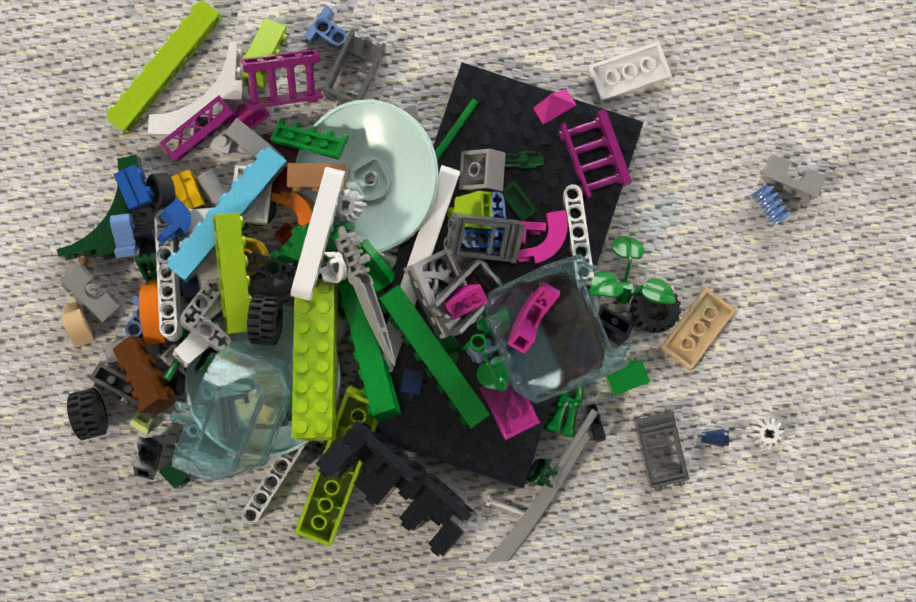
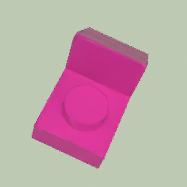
[519,221,546,247]

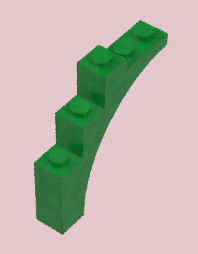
[269,223,396,292]

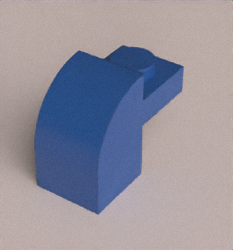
[157,198,191,245]

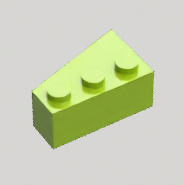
[242,18,288,90]

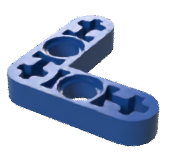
[460,191,506,249]

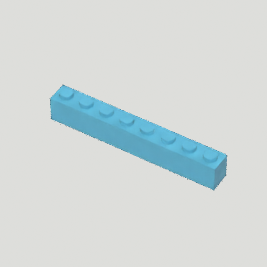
[167,146,287,283]

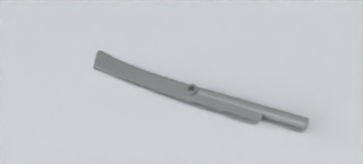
[486,409,599,562]

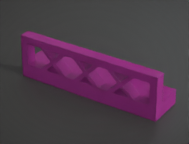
[159,95,237,162]

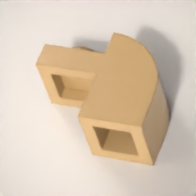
[62,302,94,347]

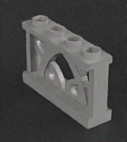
[404,250,482,340]

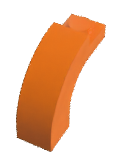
[271,191,315,226]
[139,280,168,345]

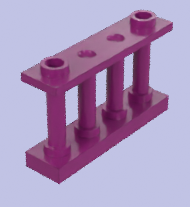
[239,49,323,111]
[558,109,632,200]

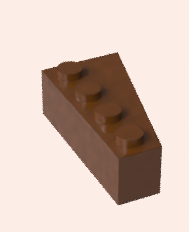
[113,335,177,415]

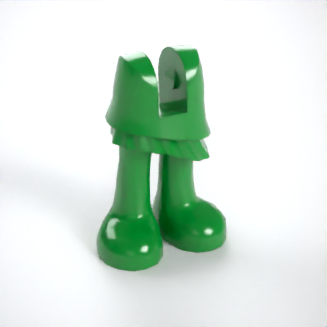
[543,380,584,438]

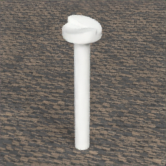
[486,494,526,515]

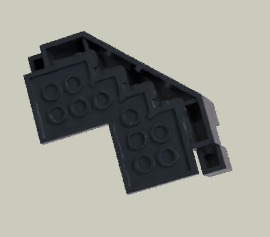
[316,420,478,557]

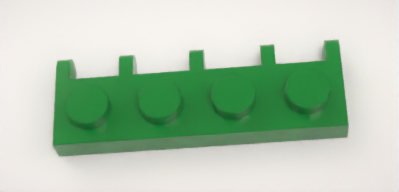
[270,118,349,160]

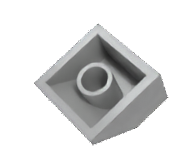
[459,149,505,192]

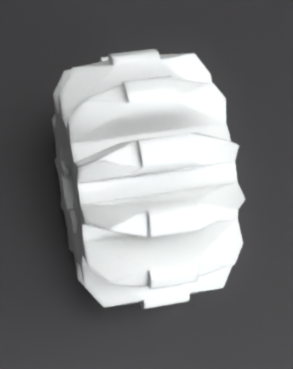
[335,189,367,223]
[750,417,784,450]

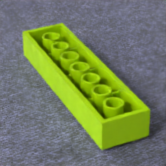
[291,279,338,441]
[294,386,378,547]

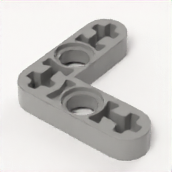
[180,279,231,352]

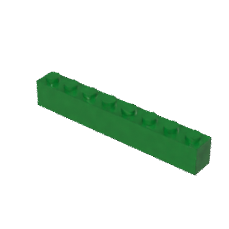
[338,278,401,422]
[378,285,490,428]

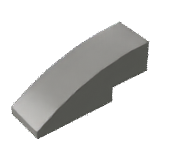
[225,118,285,159]

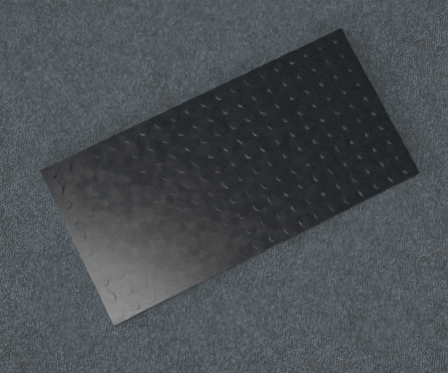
[353,62,644,489]

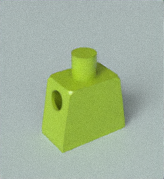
[447,191,492,230]

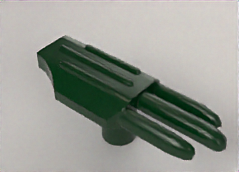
[505,151,544,169]

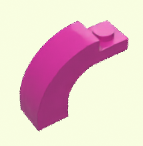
[517,210,567,265]
[508,281,560,354]

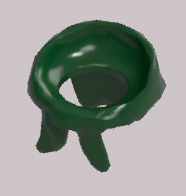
[195,347,226,377]
[527,458,558,487]

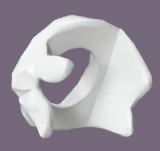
[319,251,347,283]

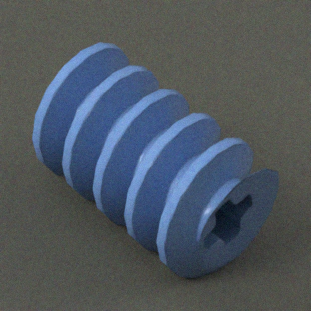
[750,185,791,227]

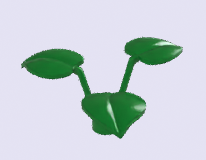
[590,236,676,304]
[438,303,510,391]

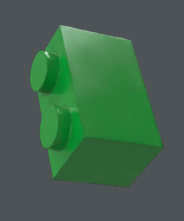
[604,358,650,396]

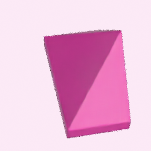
[533,89,576,125]
[229,104,270,130]
[444,284,488,320]

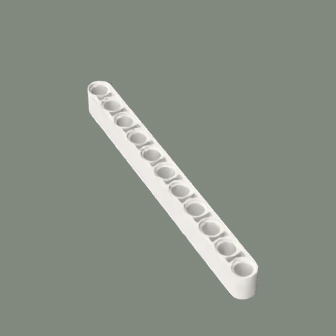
[386,165,460,372]

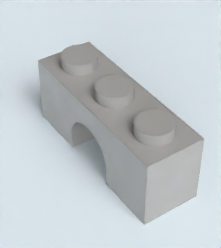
[760,154,826,201]
[60,262,121,322]

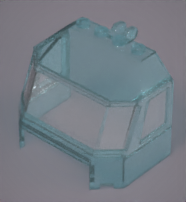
[170,340,293,482]

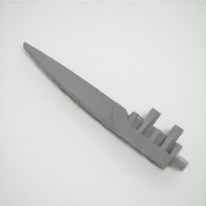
[334,226,395,366]

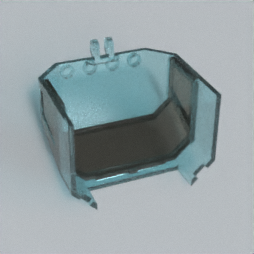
[484,254,631,403]

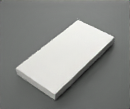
[587,41,672,102]

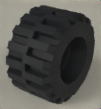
[630,289,681,333]
[247,295,283,346]
[67,388,108,441]

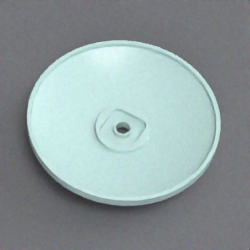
[296,100,438,253]

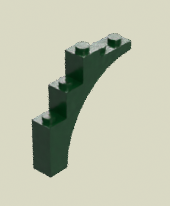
[57,155,146,261]

